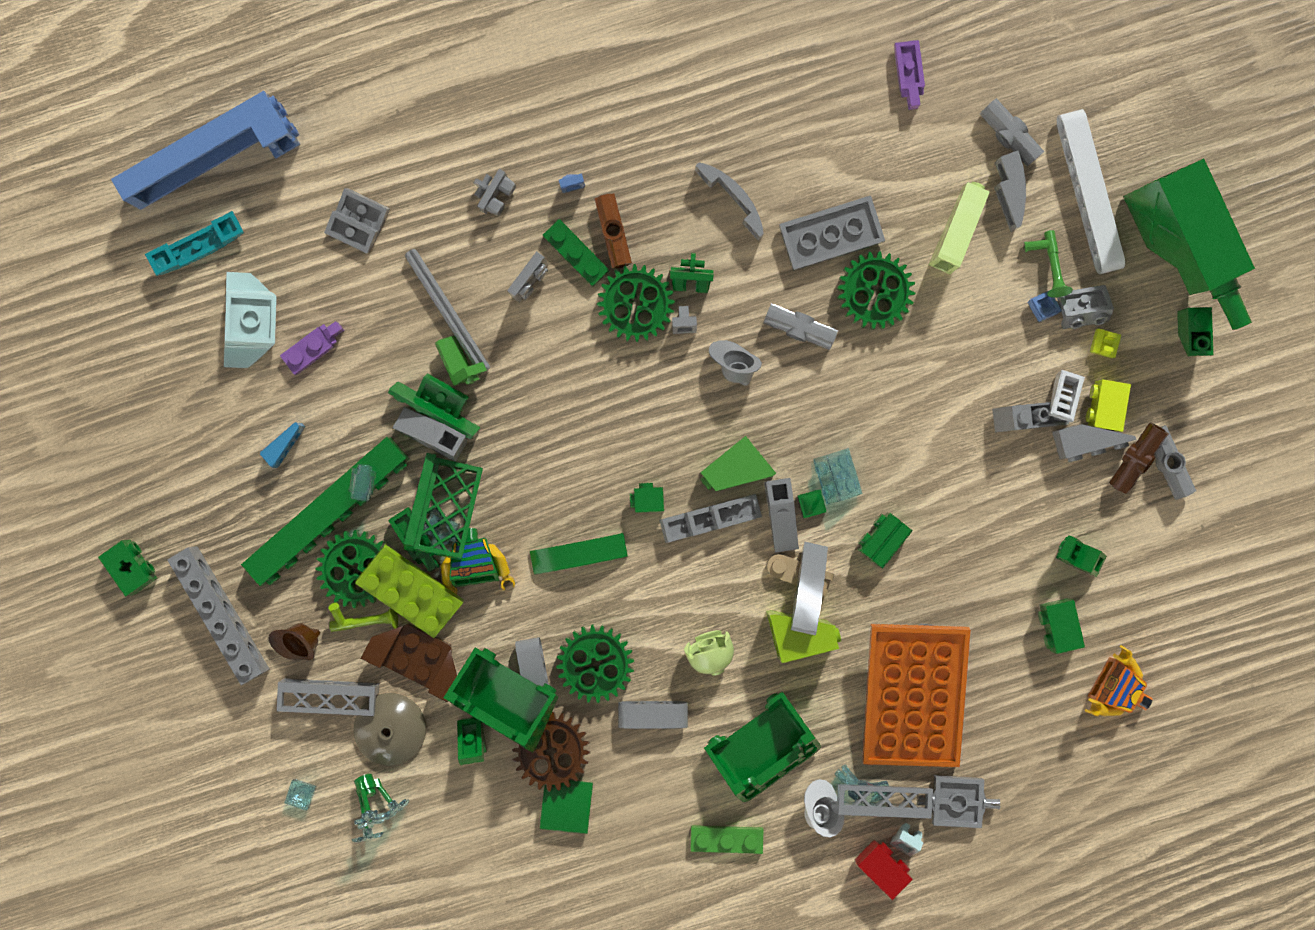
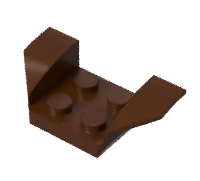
[360,623,457,702]

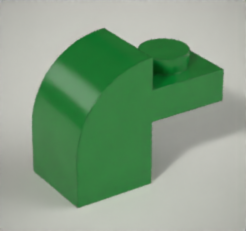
[1056,535,1107,577]

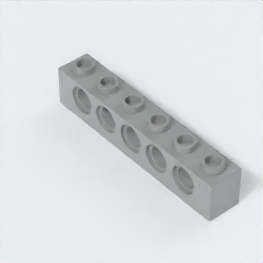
[168,546,270,685]

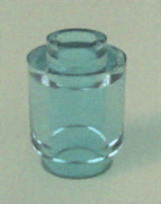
[348,464,377,501]

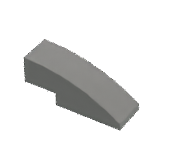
[994,150,1026,232]

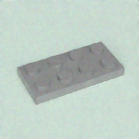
[779,195,885,271]

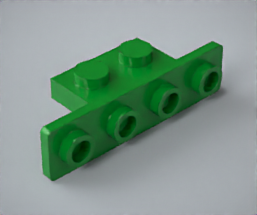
[388,373,480,439]

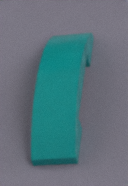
[145,211,244,276]

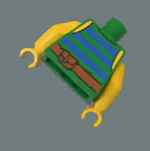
[441,528,515,594]

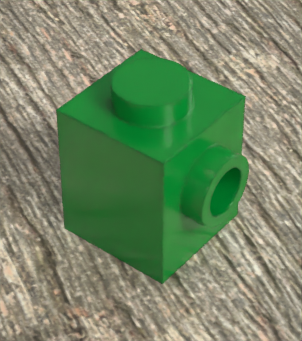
[630,483,664,513]

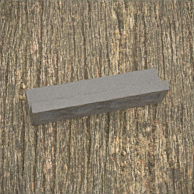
[277,678,380,716]
[831,784,933,819]

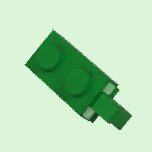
[388,507,439,572]

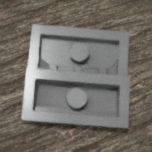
[324,188,390,253]

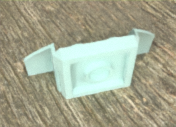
[224,272,276,368]

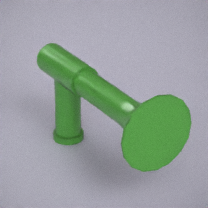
[1024,230,1073,298]

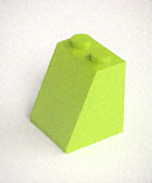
[766,610,841,663]

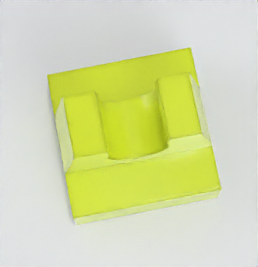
[1090,328,1121,359]

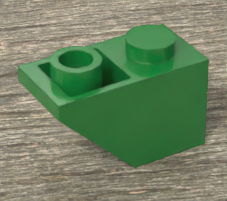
[1177,307,1214,356]

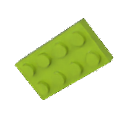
[355,544,464,638]

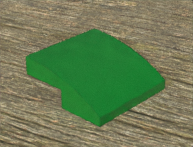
[540,780,593,834]

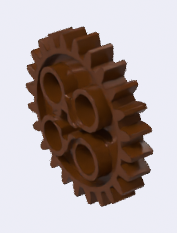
[512,712,591,792]

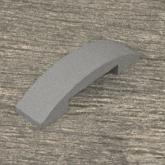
[695,162,764,241]

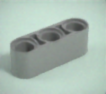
[515,637,549,686]
[618,701,688,729]

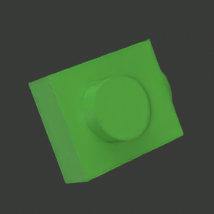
[435,336,487,386]

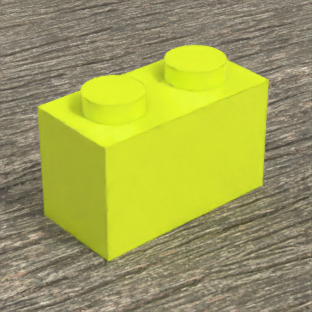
[1086,379,1131,432]

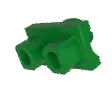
[670,253,714,293]

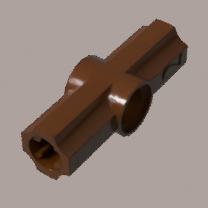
[1109,422,1169,494]

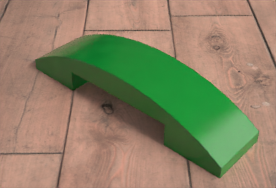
[530,533,628,574]

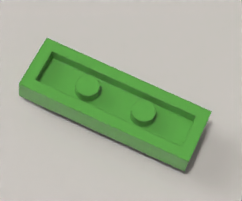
[691,825,764,854]

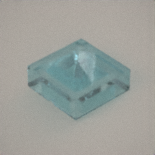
[284,779,316,811]

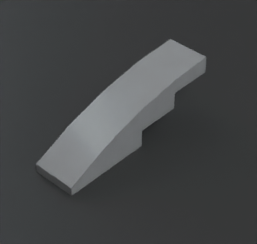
[660,494,762,543]
[791,542,828,635]

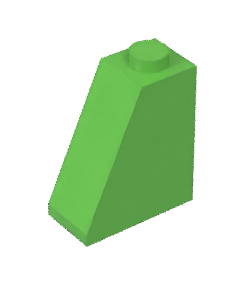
[700,436,776,491]

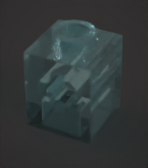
[423,509,462,545]

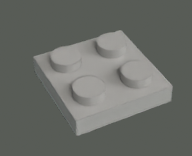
[507,251,548,303]

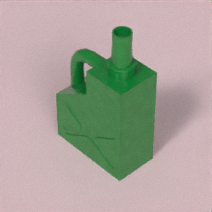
[1123,158,1255,330]

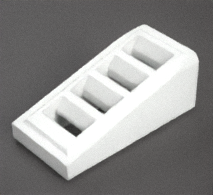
[1049,370,1085,422]

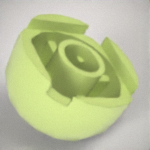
[684,630,734,675]

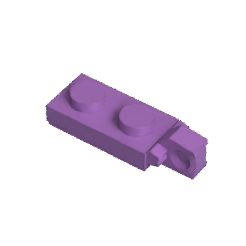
[894,40,925,110]
[280,321,345,375]

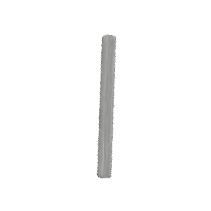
[405,249,490,372]

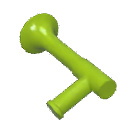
[328,603,398,632]

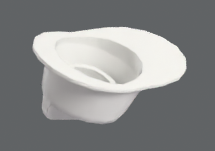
[804,779,844,837]

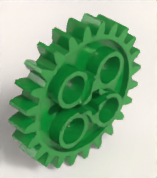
[837,251,916,330]
[597,264,675,343]
[315,530,385,608]
[556,624,634,703]

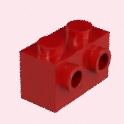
[854,839,913,900]

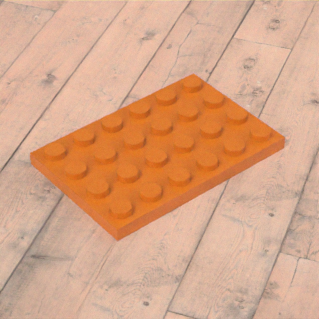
[862,624,971,767]

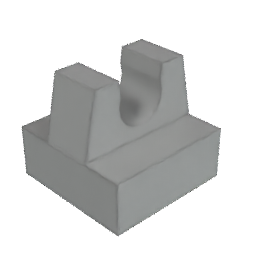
[672,306,697,334]

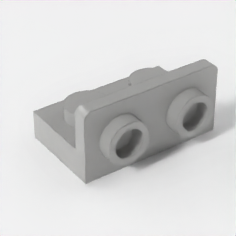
[1057,285,1114,329]

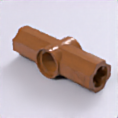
[594,193,632,269]

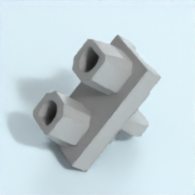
[473,169,516,216]

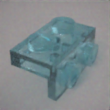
[813,448,863,504]

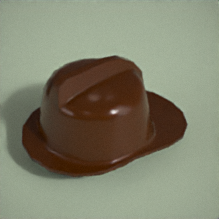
[268,623,321,660]

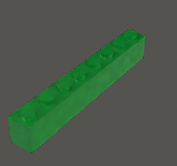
[241,437,410,586]

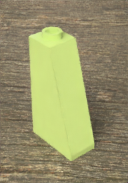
[928,182,990,274]

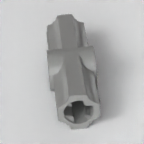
[980,98,1044,167]
[763,303,838,350]
[1155,425,1196,500]

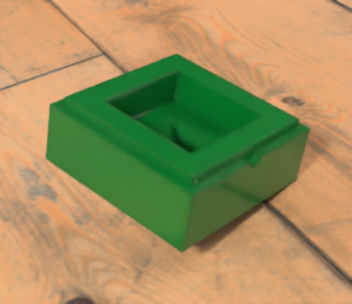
[797,489,827,518]

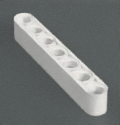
[1056,109,1125,274]

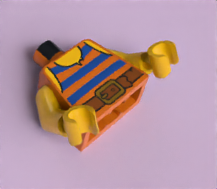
[1085,645,1153,716]

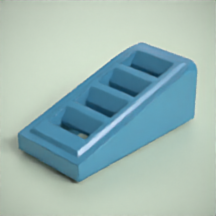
[260,422,305,468]

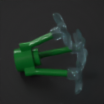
[352,774,409,842]

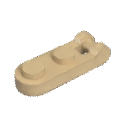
[766,554,835,597]

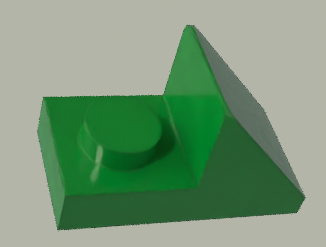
[457,717,487,765]

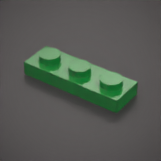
[542,219,610,287]

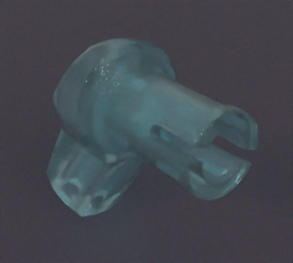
[834,764,892,802]

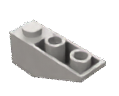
[992,401,1069,433]
[393,407,467,462]
[1052,424,1136,462]
[764,478,799,553]

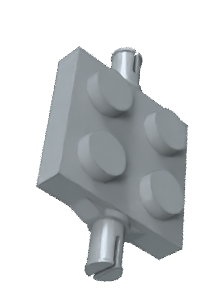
[916,775,1000,828]

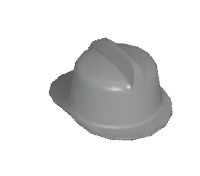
[709,340,762,386]

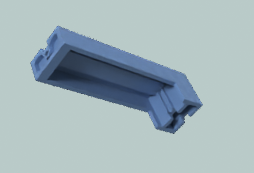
[111,91,300,210]

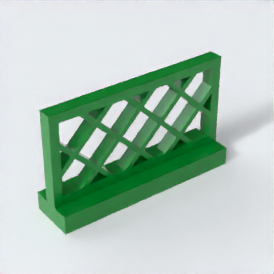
[404,453,483,561]

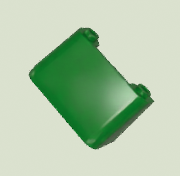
[443,647,559,753]
[704,692,821,802]

